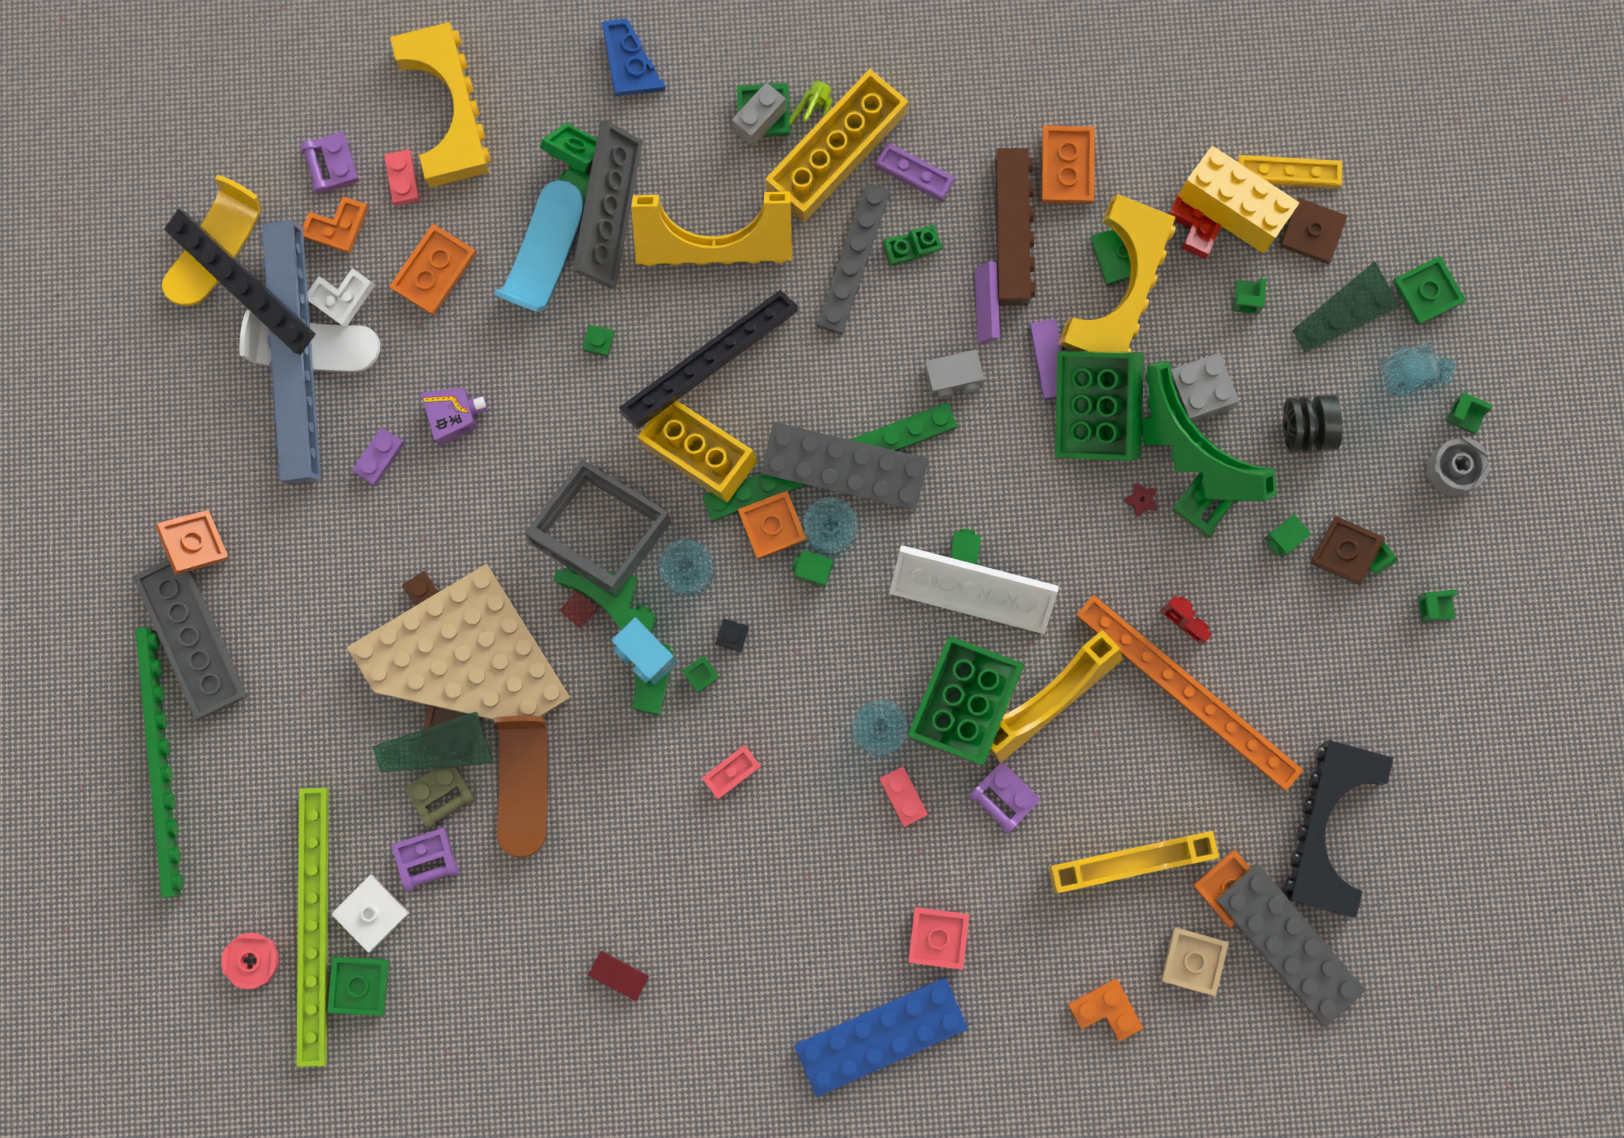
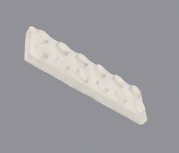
[889,545,1059,634]

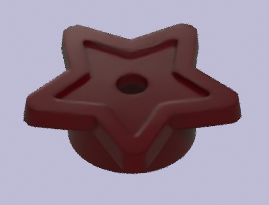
[1124,483,1158,517]

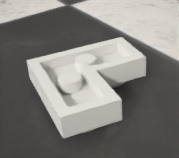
[308,268,376,327]

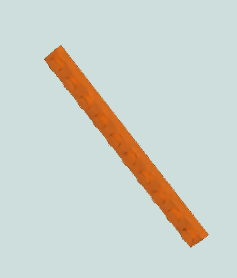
[1075,595,1303,791]

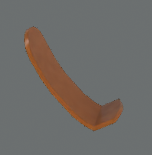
[494,716,548,858]

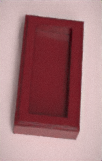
[588,950,650,1001]

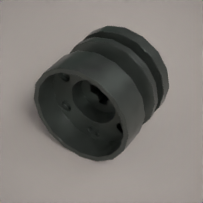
[1283,394,1343,453]

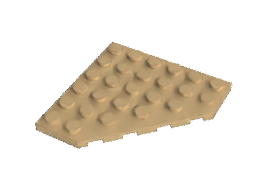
[347,564,571,720]

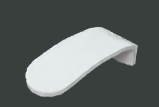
[239,310,380,372]

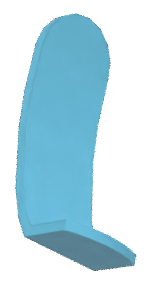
[494,180,584,312]

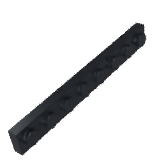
[164,209,316,355]
[619,290,798,430]

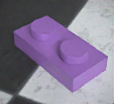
[352,428,405,487]

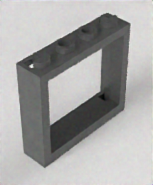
[525,460,671,597]

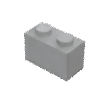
[732,82,787,147]
[924,349,984,399]

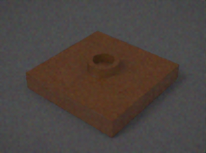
[1280,198,1348,265]
[1311,516,1385,586]

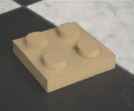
[1160,927,1229,996]

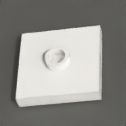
[332,875,410,953]

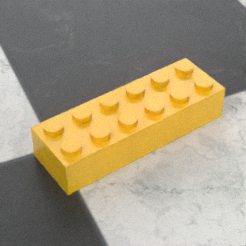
[765,69,908,223]

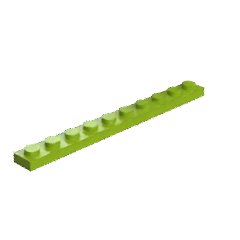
[297,788,329,1067]

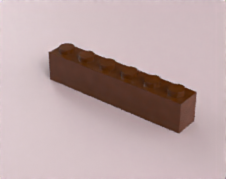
[995,148,1035,306]

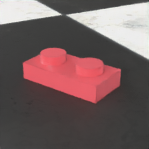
[384,149,420,206]
[702,745,761,800]
[879,766,928,827]

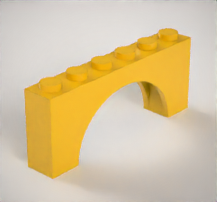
[390,22,492,188]
[631,192,792,266]
[1058,194,1175,352]

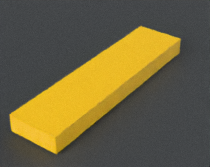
[1237,155,1342,189]

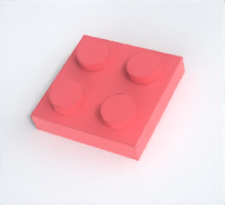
[908,907,970,970]

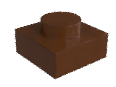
[402,571,439,606]

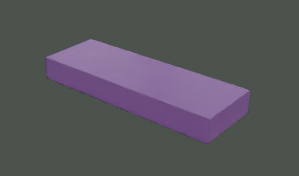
[875,142,955,202]
[975,261,1000,345]
[1030,319,1062,400]

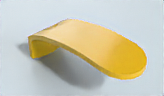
[162,175,262,306]

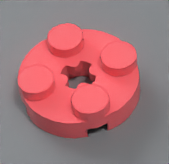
[221,933,279,989]

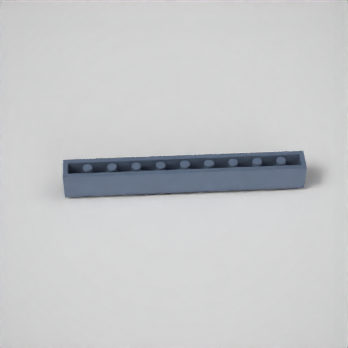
[260,220,321,485]

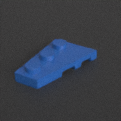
[602,19,666,97]

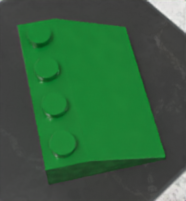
[1055,351,1144,461]
[907,636,1025,766]

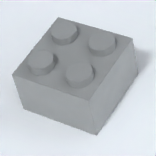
[1171,353,1239,423]

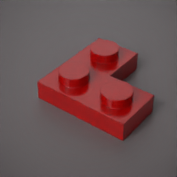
[1169,192,1221,259]
[1160,596,1212,645]

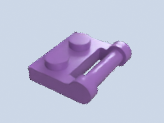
[299,131,360,194]
[968,762,1041,834]
[391,828,459,892]

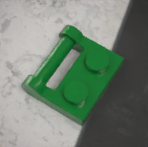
[1171,473,1238,538]

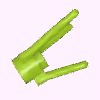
[789,81,833,126]

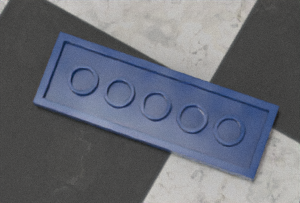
[794,977,968,1097]

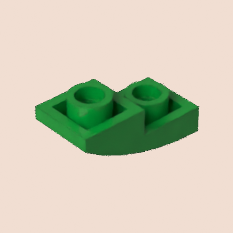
[882,225,943,267]

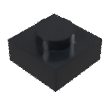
[716,618,749,653]

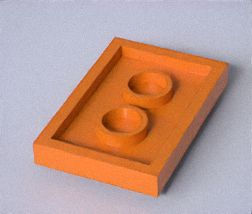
[1041,125,1095,204]
[389,224,477,316]

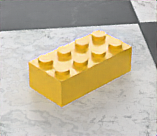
[1178,146,1299,254]
[637,401,758,503]

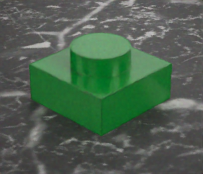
[582,325,615,358]
[1370,542,1398,576]
[682,655,720,693]

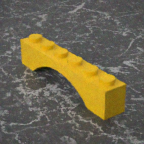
[990,630,1123,763]
[1048,831,1220,893]

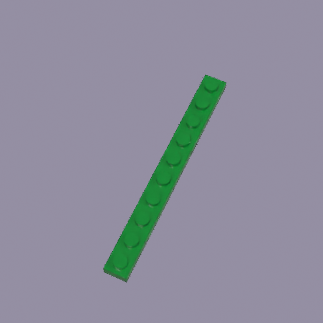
[702,402,957,522]
[135,627,184,898]

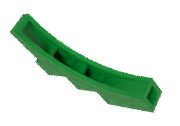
[1142,361,1277,502]
[553,568,676,716]

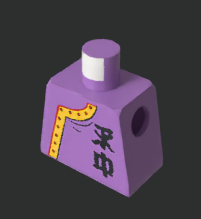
[421,388,488,446]

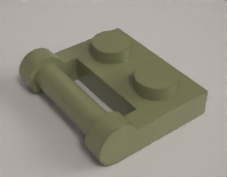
[404,759,476,829]

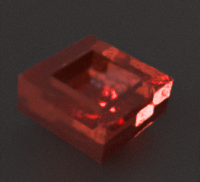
[559,591,598,629]

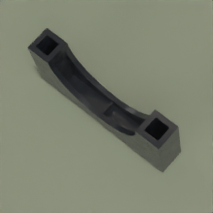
[1284,740,1394,918]

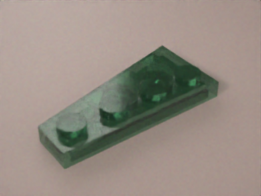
[1293,261,1400,353]
[372,711,494,773]

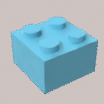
[612,617,678,685]

